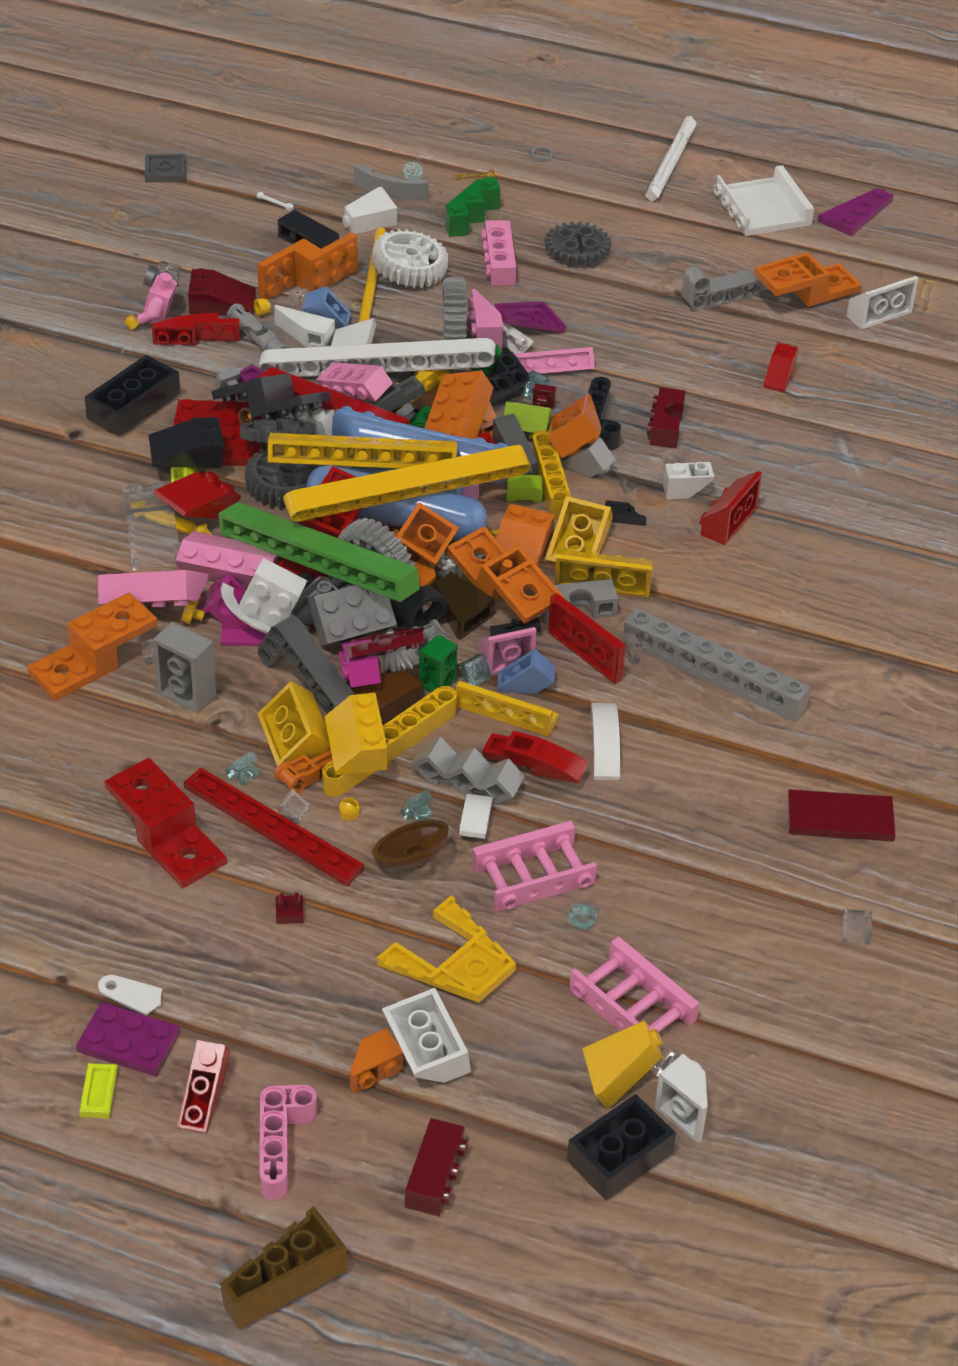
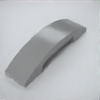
[354,163,429,201]

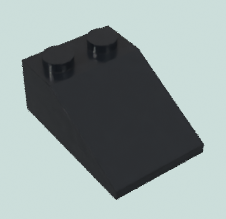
[148,417,224,468]

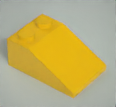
[545,496,613,563]

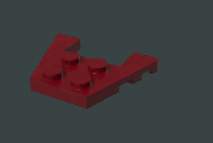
[347,627,426,658]

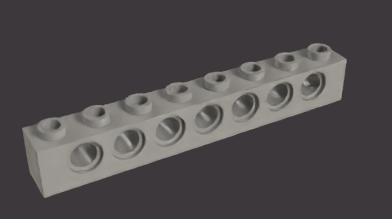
[622,609,811,723]

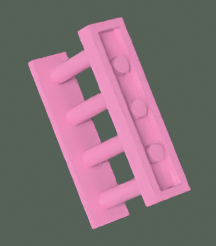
[472,821,597,912]
[569,936,699,1033]

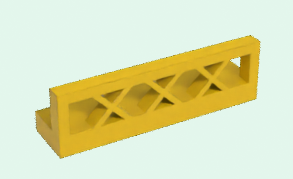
[456,681,559,737]

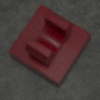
[532,384,556,409]
[275,893,304,924]

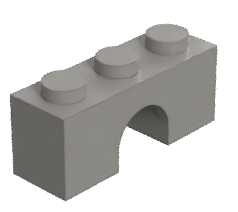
[543,579,618,624]

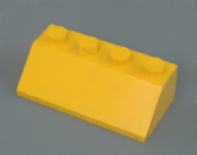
[554,549,654,598]

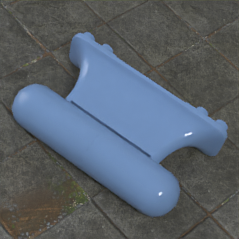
[306,406,508,542]

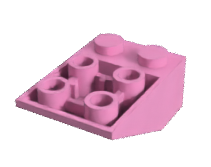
[467,289,503,350]

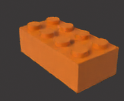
[424,370,493,439]

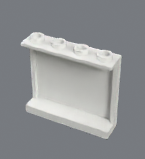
[714,165,814,236]

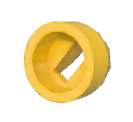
[254,298,271,316]
[339,797,360,821]

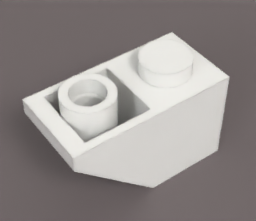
[663,462,714,500]

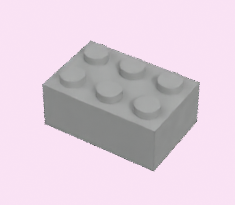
[307,585,397,647]
[153,622,216,714]

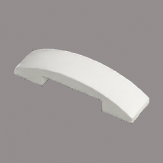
[591,703,620,780]

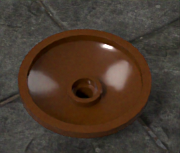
[372,819,451,869]

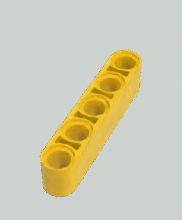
[532,430,570,519]

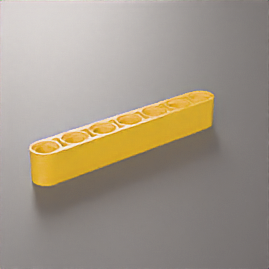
[322,686,457,797]

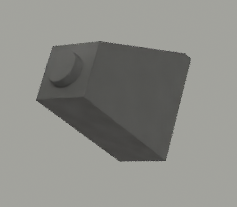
[492,413,538,475]

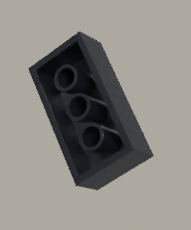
[85,355,180,436]

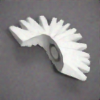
[380,627,420,672]

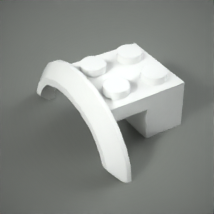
[221,558,310,634]

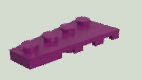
[817,188,894,236]

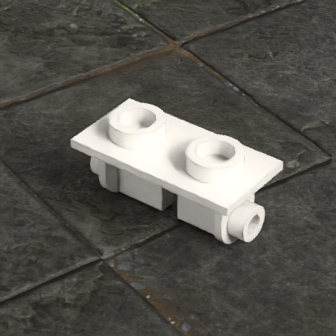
[502,322,534,354]

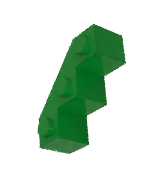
[445,177,500,237]

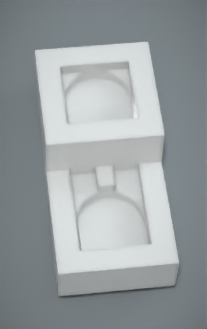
[459,794,493,839]

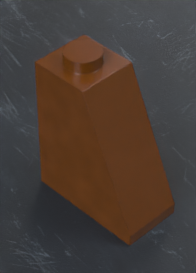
[346,670,423,725]

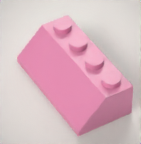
[175,531,283,588]
[98,570,208,608]

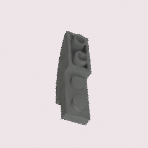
[362,375,426,412]

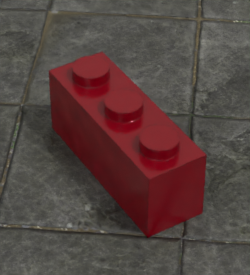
[405,1118,469,1217]

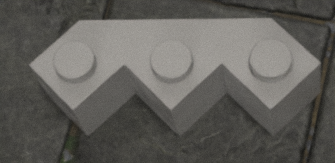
[411,736,525,804]

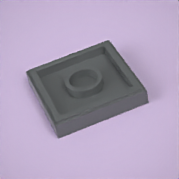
[145,154,185,182]

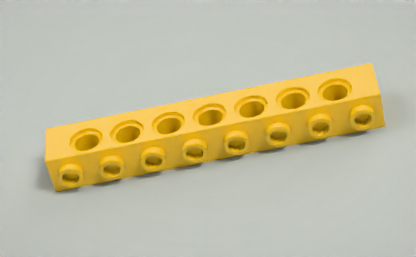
[268,433,457,468]

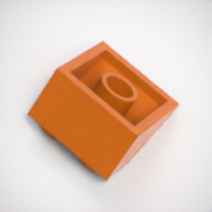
[396,502,459,566]

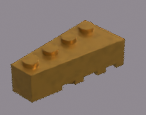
[220,1206,348,1329]

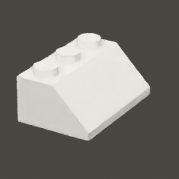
[847,276,919,330]
[382,988,471,1083]

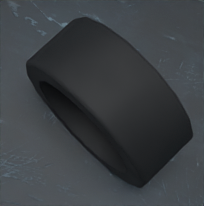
[399,585,448,629]

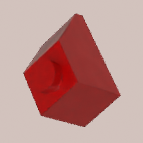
[763,343,799,393]

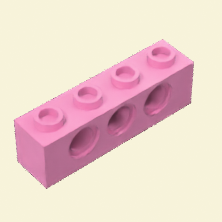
[481,220,516,285]
[316,362,393,401]

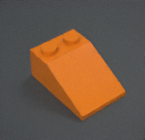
[547,393,601,458]
[496,504,555,566]

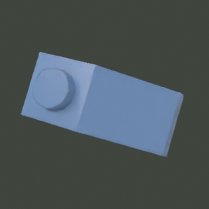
[302,286,351,328]
[497,649,555,694]

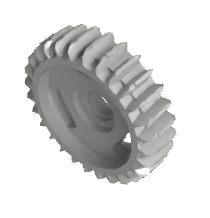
[442,277,467,340]
[338,518,415,600]

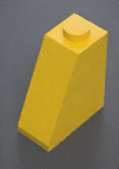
[582,1020,663,1109]

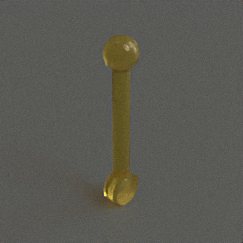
[454,170,495,180]

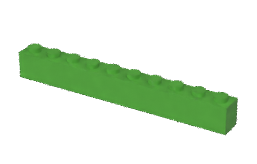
[218,502,420,602]

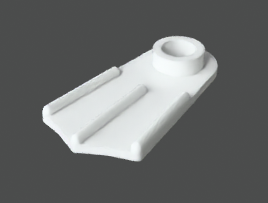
[98,975,162,1016]

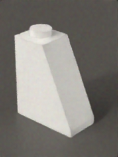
[342,187,397,234]

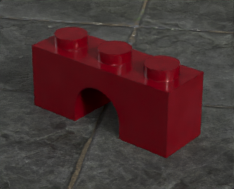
[647,387,686,449]

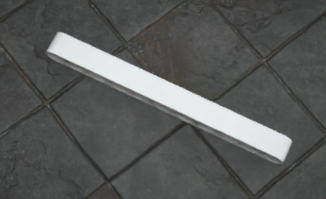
[258,338,496,377]

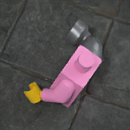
[123,265,178,330]

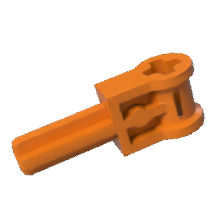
[274,749,332,795]

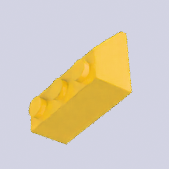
[257,681,330,767]
[325,693,387,776]

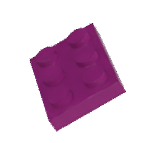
[76,1002,180,1077]

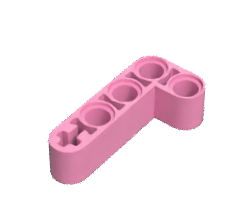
[260,1085,317,1201]

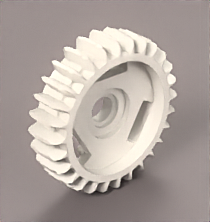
[372,229,449,288]

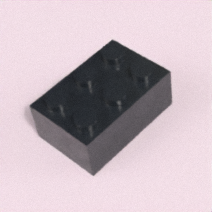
[567,1094,676,1200]

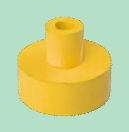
[181,601,205,624]

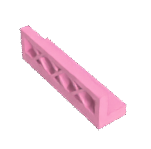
[514,347,595,375]

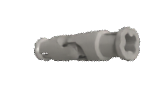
[227,303,289,351]

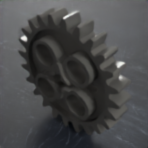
[545,221,611,267]
[240,418,314,444]

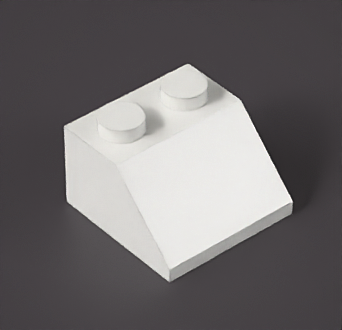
[654,1054,708,1143]

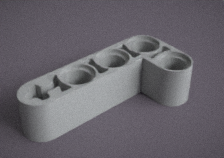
[682,266,763,311]

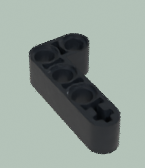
[488,351,530,407]
[584,377,621,450]

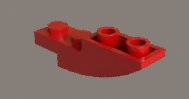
[152,313,240,345]
[481,731,588,784]

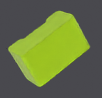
[506,475,543,503]

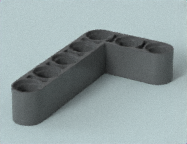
[258,615,355,713]

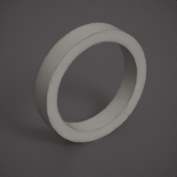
[531,146,553,162]

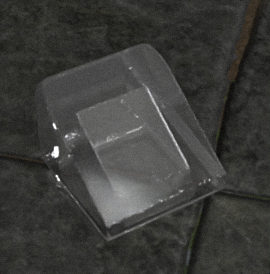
[274,789,312,824]

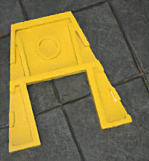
[377,895,516,1003]

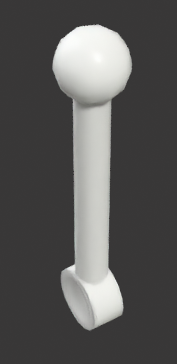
[256,192,293,211]

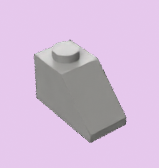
[561,437,616,478]

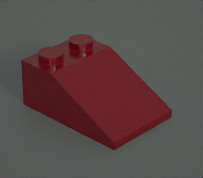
[188,268,256,316]

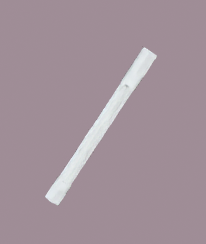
[645,116,697,203]

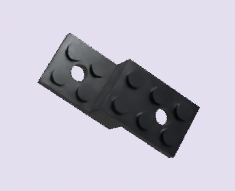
[211,374,331,419]

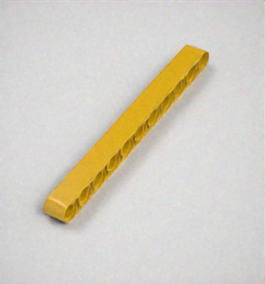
[283,445,531,522]

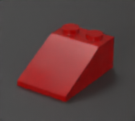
[153,471,241,519]

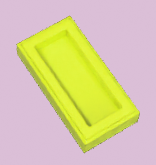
[79,1063,118,1119]

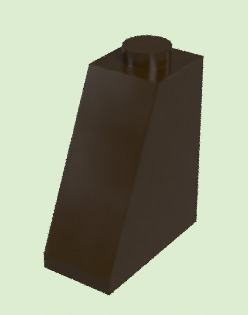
[434,571,494,640]

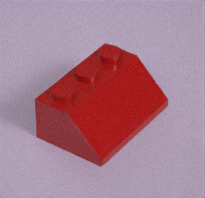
[699,471,762,545]

